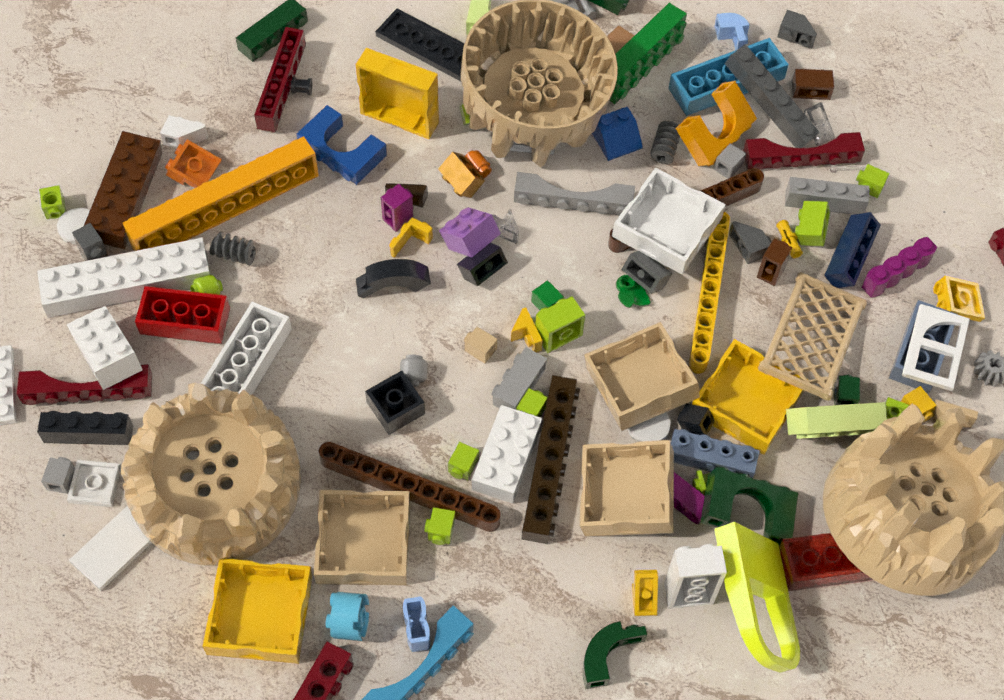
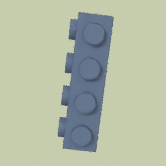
[671,429,760,478]

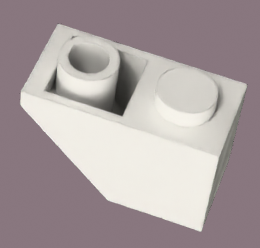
[160,115,208,148]

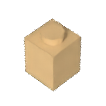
[464,327,497,364]

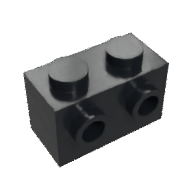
[457,242,508,286]

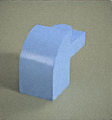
[714,13,750,50]

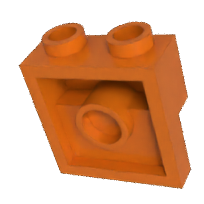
[165,139,222,188]

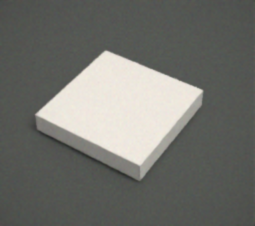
[67,460,122,507]

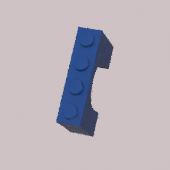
[296,105,387,185]

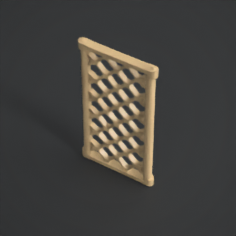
[758,272,867,401]

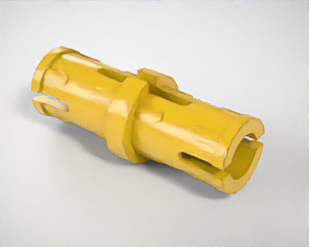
[776,220,803,259]

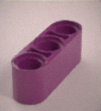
[674,472,705,524]

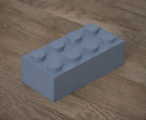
[889,300,958,393]

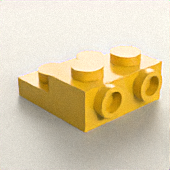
[933,275,985,322]

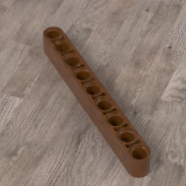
[608,168,764,253]
[318,442,501,532]

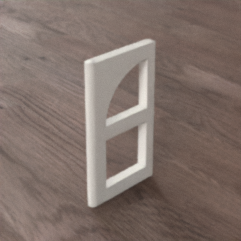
[902,304,970,391]

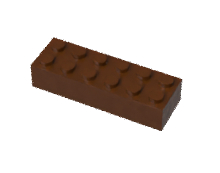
[84,131,162,250]

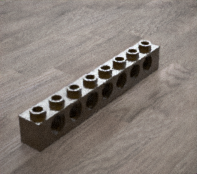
[521,375,580,544]

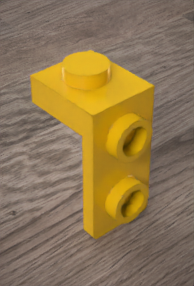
[389,217,433,258]

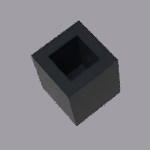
[677,403,715,435]

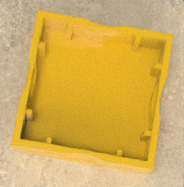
[355,48,439,139]
[692,339,808,455]
[202,559,313,664]

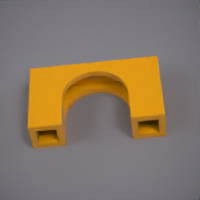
[675,81,757,166]

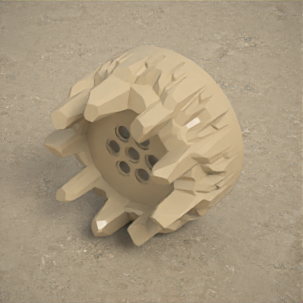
[461,0,618,168]
[121,383,301,566]
[823,404,1004,596]

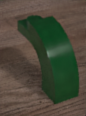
[582,621,647,690]

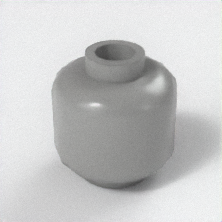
[400,355,428,387]

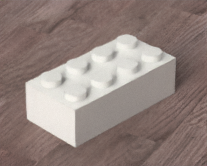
[67,306,143,390]
[472,405,542,504]
[664,544,727,609]

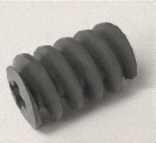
[650,121,680,164]
[209,231,256,266]

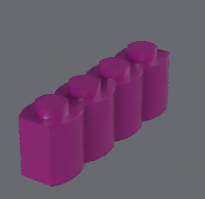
[861,237,937,298]

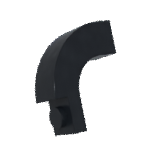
[356,259,431,299]

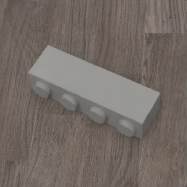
[785,177,869,214]

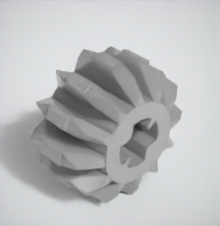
[974,350,1004,387]

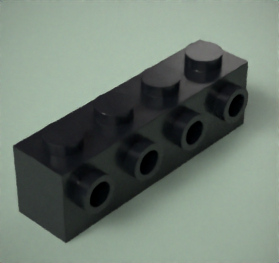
[37,411,133,445]

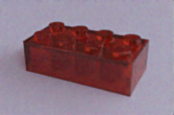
[779,533,873,591]

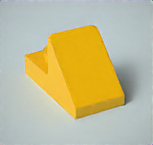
[511,307,543,353]
[632,570,658,616]

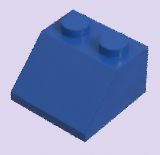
[592,106,643,161]

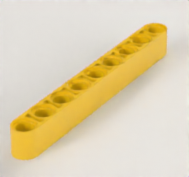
[688,212,730,374]

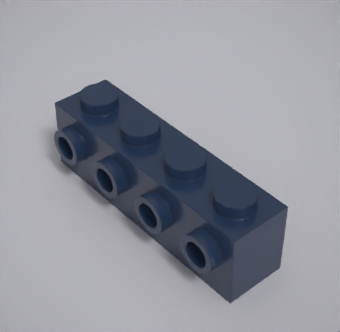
[824,212,881,288]

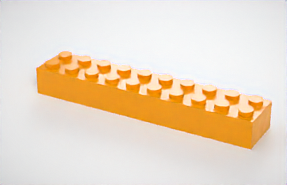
[123,136,319,251]

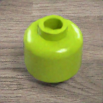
[190,275,223,295]

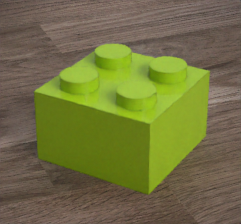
[535,296,585,353]

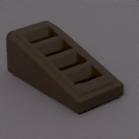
[385,183,428,208]

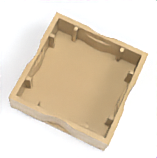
[584,322,700,431]
[580,440,674,536]
[314,490,410,585]

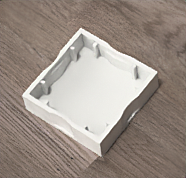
[612,168,726,274]

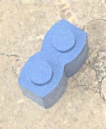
[403,596,430,652]

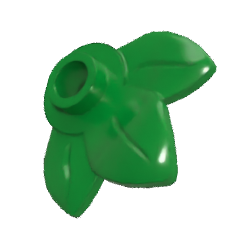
[616,275,650,308]

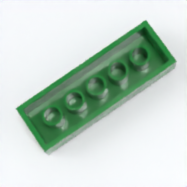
[610,2,687,104]

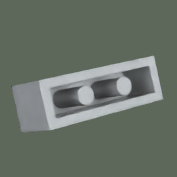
[491,347,547,410]

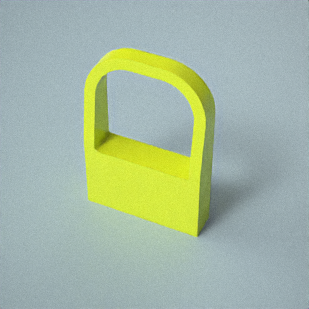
[714,522,800,673]

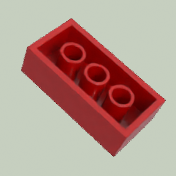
[135,286,230,344]

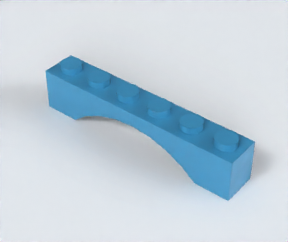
[362,606,474,700]

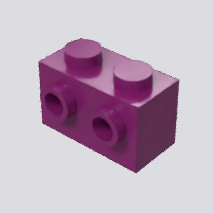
[381,184,414,232]

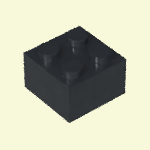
[365,370,425,435]

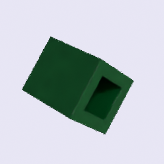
[834,374,860,405]

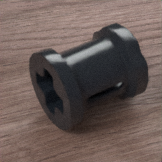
[291,77,313,95]

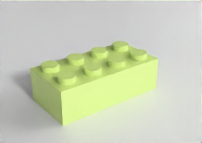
[786,402,887,439]

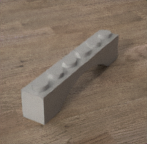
[514,172,635,216]

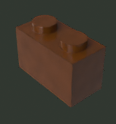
[792,69,834,100]
[757,238,793,286]

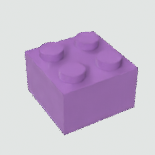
[439,207,501,257]

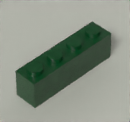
[235,0,308,62]

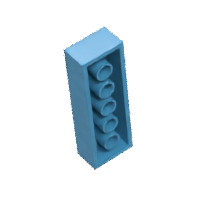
[668,38,789,116]

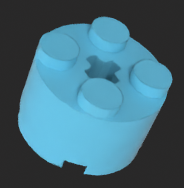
[326,592,369,641]

